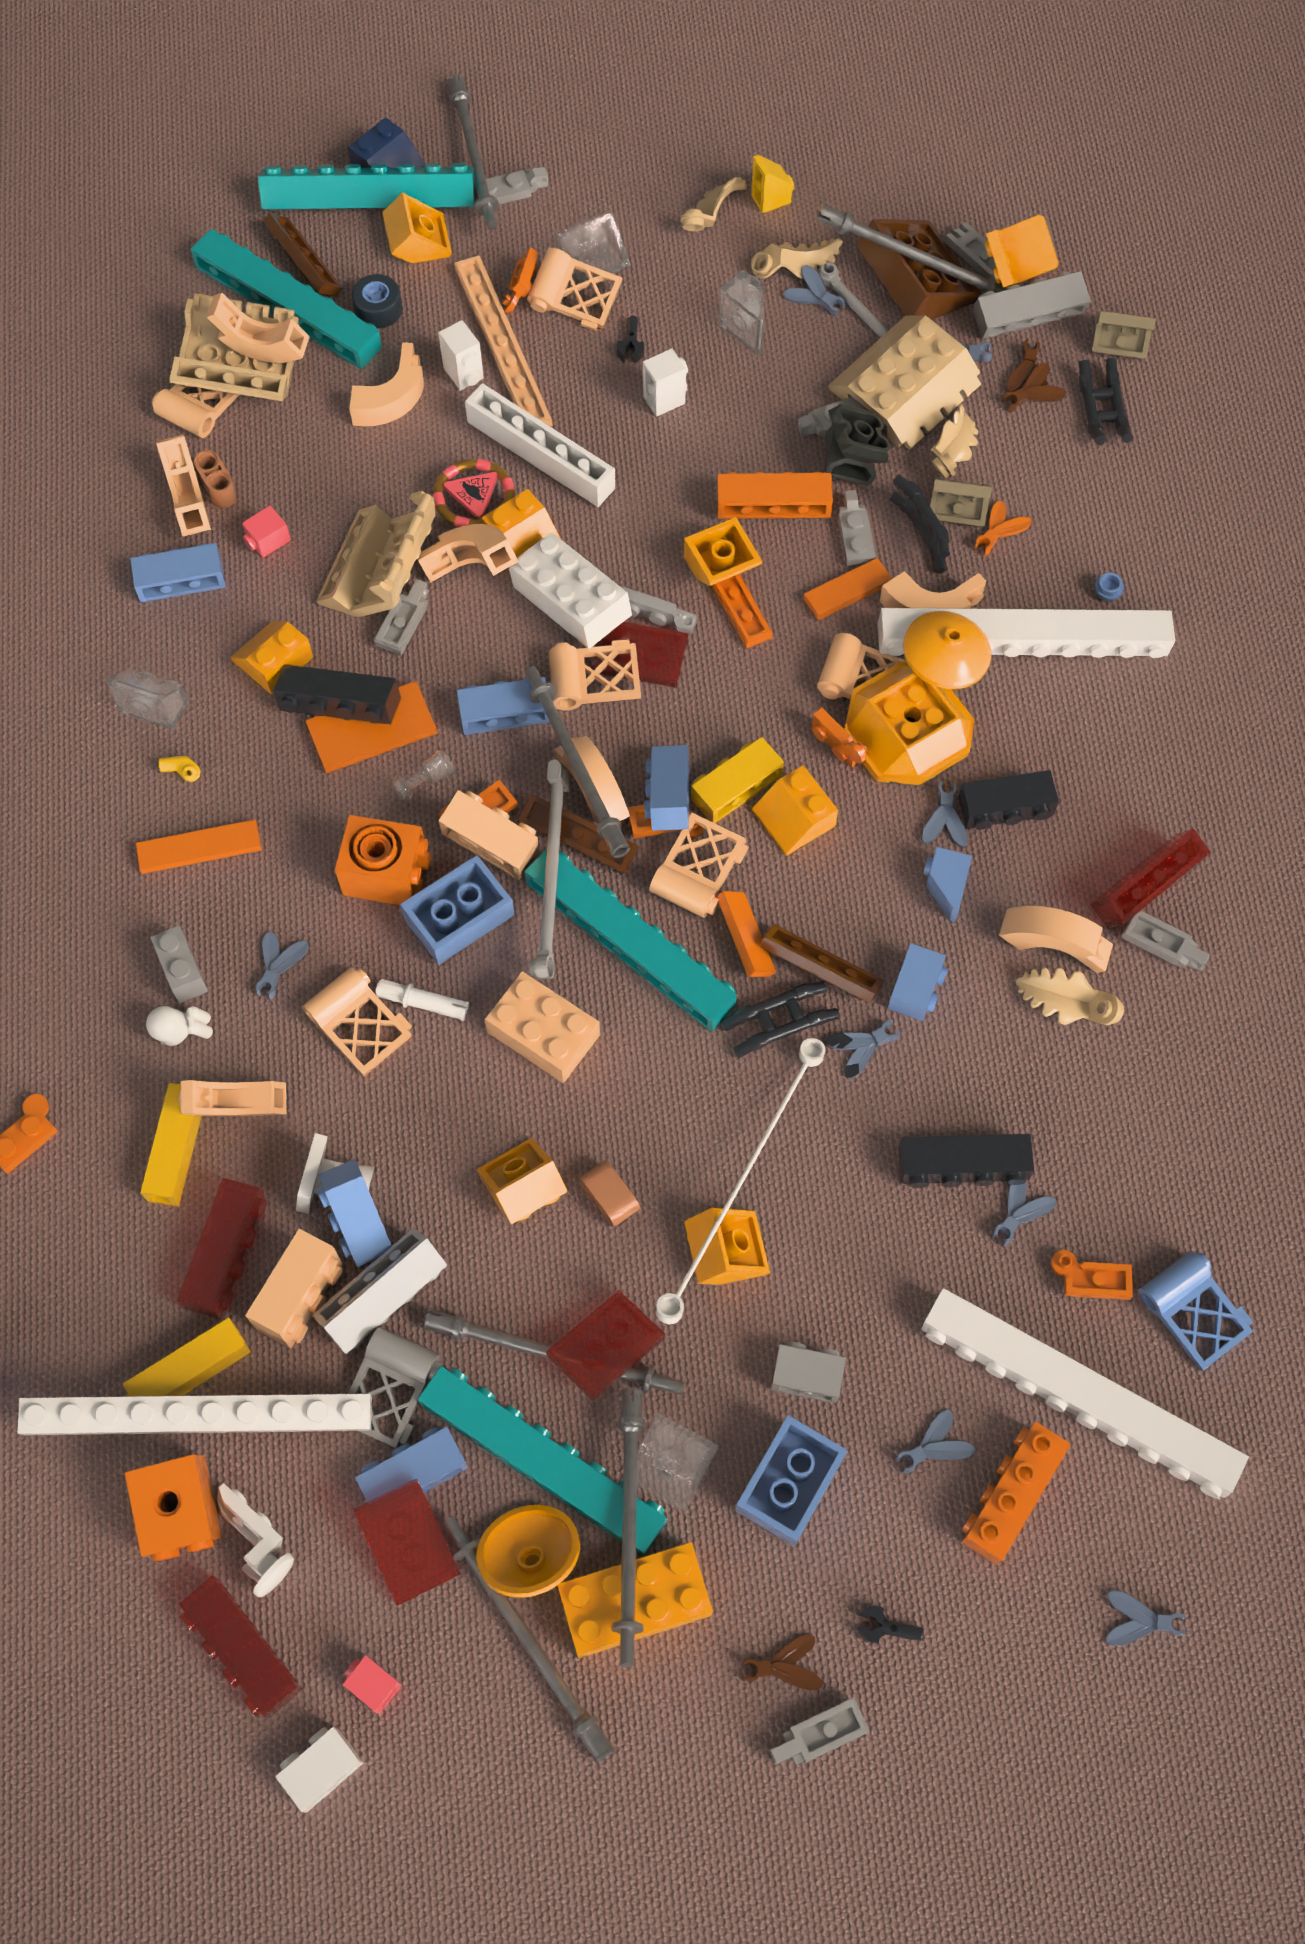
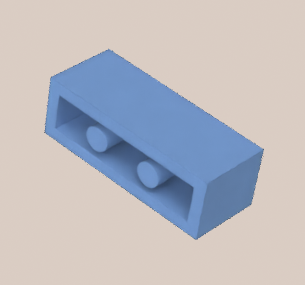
[130,543,226,603]
[457,677,549,735]
[644,745,690,831]
[317,1159,392,1267]
[355,1427,468,1519]

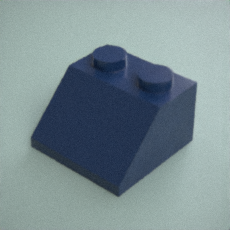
[348,117,425,168]

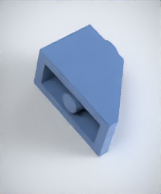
[923,847,972,922]

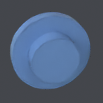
[1094,573,1124,601]

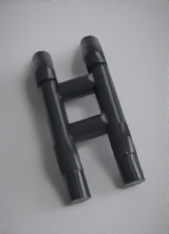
[1078,358,1133,445]
[890,474,950,574]
[721,981,840,1059]

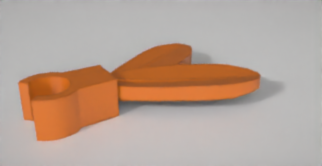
[974,501,1032,556]

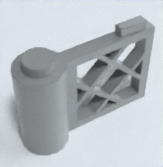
[348,1327,443,1448]

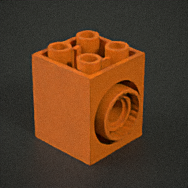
[335,815,431,905]
[125,1454,222,1562]

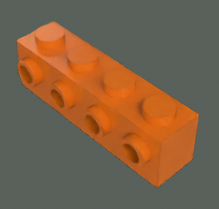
[717,471,833,519]
[961,1421,1071,1565]

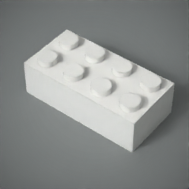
[509,532,632,649]

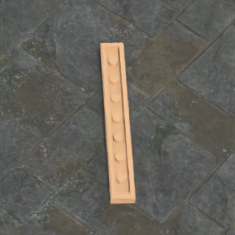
[454,255,552,427]

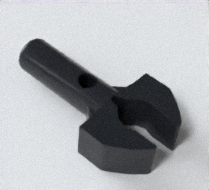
[616,316,644,363]
[856,1606,924,1645]

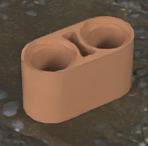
[194,450,237,508]
[578,1160,641,1228]

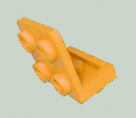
[984,215,1059,288]

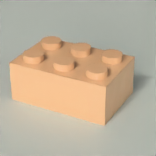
[439,790,538,881]
[485,971,600,1084]
[245,1229,343,1349]

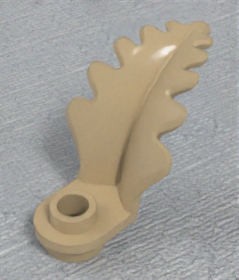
[680,177,747,232]
[751,238,842,279]
[931,404,978,479]
[1016,968,1124,1025]

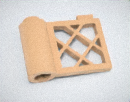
[527,248,622,331]
[152,384,240,438]
[817,633,907,700]
[548,639,641,710]
[649,813,749,918]
[302,967,412,1077]

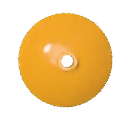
[903,611,991,689]
[476,1505,580,1598]

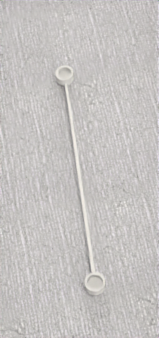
[656,1038,825,1324]

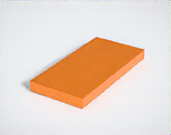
[305,681,438,774]

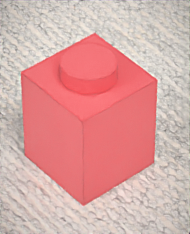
[242,505,291,558]
[343,1655,402,1715]

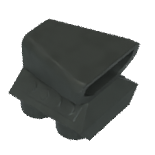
[824,404,891,485]

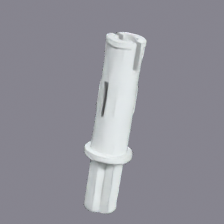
[376,979,469,1021]

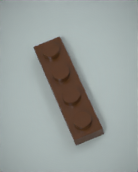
[264,213,343,297]
[518,794,639,874]
[760,924,884,1003]

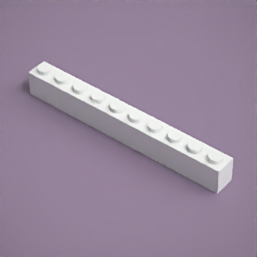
[877,608,1175,658]
[921,1288,1249,1498]
[17,1394,372,1435]

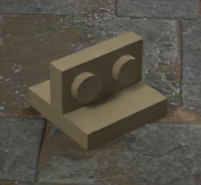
[1091,311,1156,359]
[930,477,992,527]

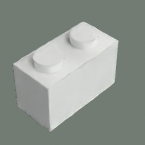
[438,320,484,391]
[643,349,688,417]
[275,1727,364,1813]

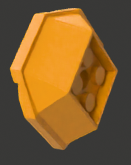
[844,661,975,785]

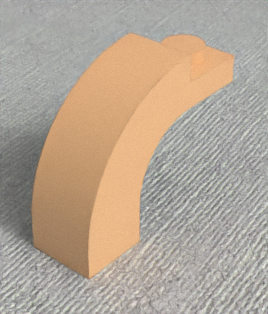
[206,293,310,363]
[349,342,424,426]
[156,435,211,536]
[417,524,519,583]
[879,571,986,609]
[554,736,630,824]
[999,906,1113,973]
[179,1080,286,1116]

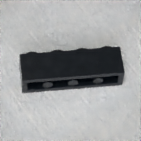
[273,664,401,725]
[898,1134,1034,1188]

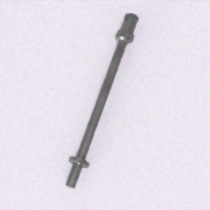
[448,74,499,230]
[816,204,1007,294]
[525,666,630,858]
[424,1309,684,1395]
[611,1388,645,1668]
[442,1516,615,1764]

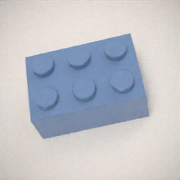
[400,855,515,965]
[735,1415,848,1547]

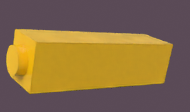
[140,1081,202,1207]
[123,1317,251,1397]

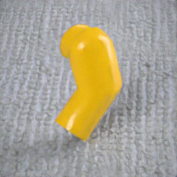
[159,755,201,782]

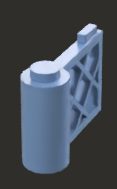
[1138,1251,1253,1371]

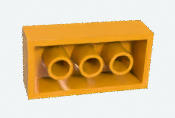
[558,1542,713,1659]

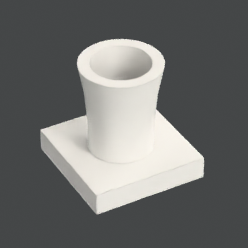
[296,1133,375,1214]

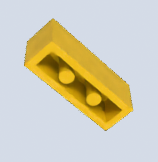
[691,737,784,823]

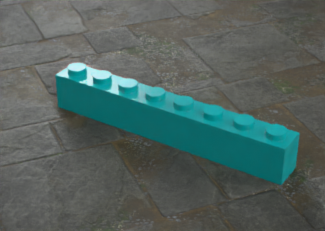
[258,163,475,209]
[190,229,382,370]
[524,849,737,1032]
[418,1366,667,1557]

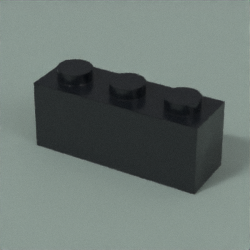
[958,770,1059,830]

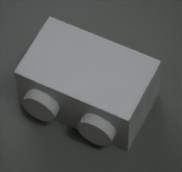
[150,925,209,1004]
[771,1342,846,1404]

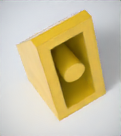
[751,155,794,214]

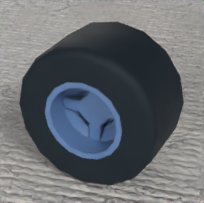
[352,274,403,329]

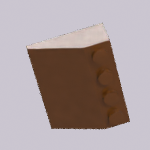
[856,219,982,320]

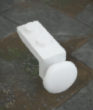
[217,1483,294,1597]

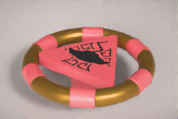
[432,459,515,527]

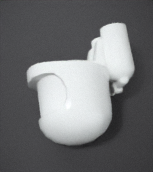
[146,1006,213,1046]

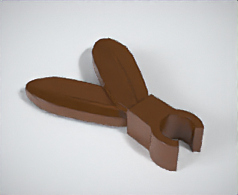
[1006,339,1048,392]
[1001,363,1067,412]
[741,1635,823,1690]

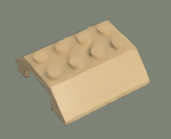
[170,293,299,401]
[828,315,981,449]
[316,490,435,617]

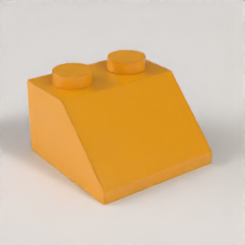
[382,192,452,263]
[481,489,561,558]
[684,517,762,586]
[230,620,313,694]
[752,765,838,856]
[476,1137,568,1224]
[684,1208,770,1285]

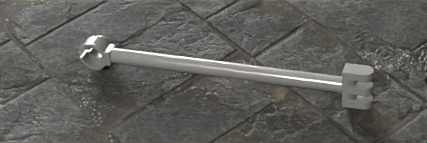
[818,262,962,411]
[530,759,569,980]

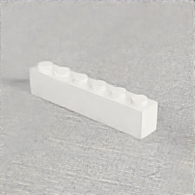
[465,383,615,507]

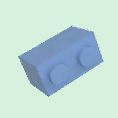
[888,943,948,1021]

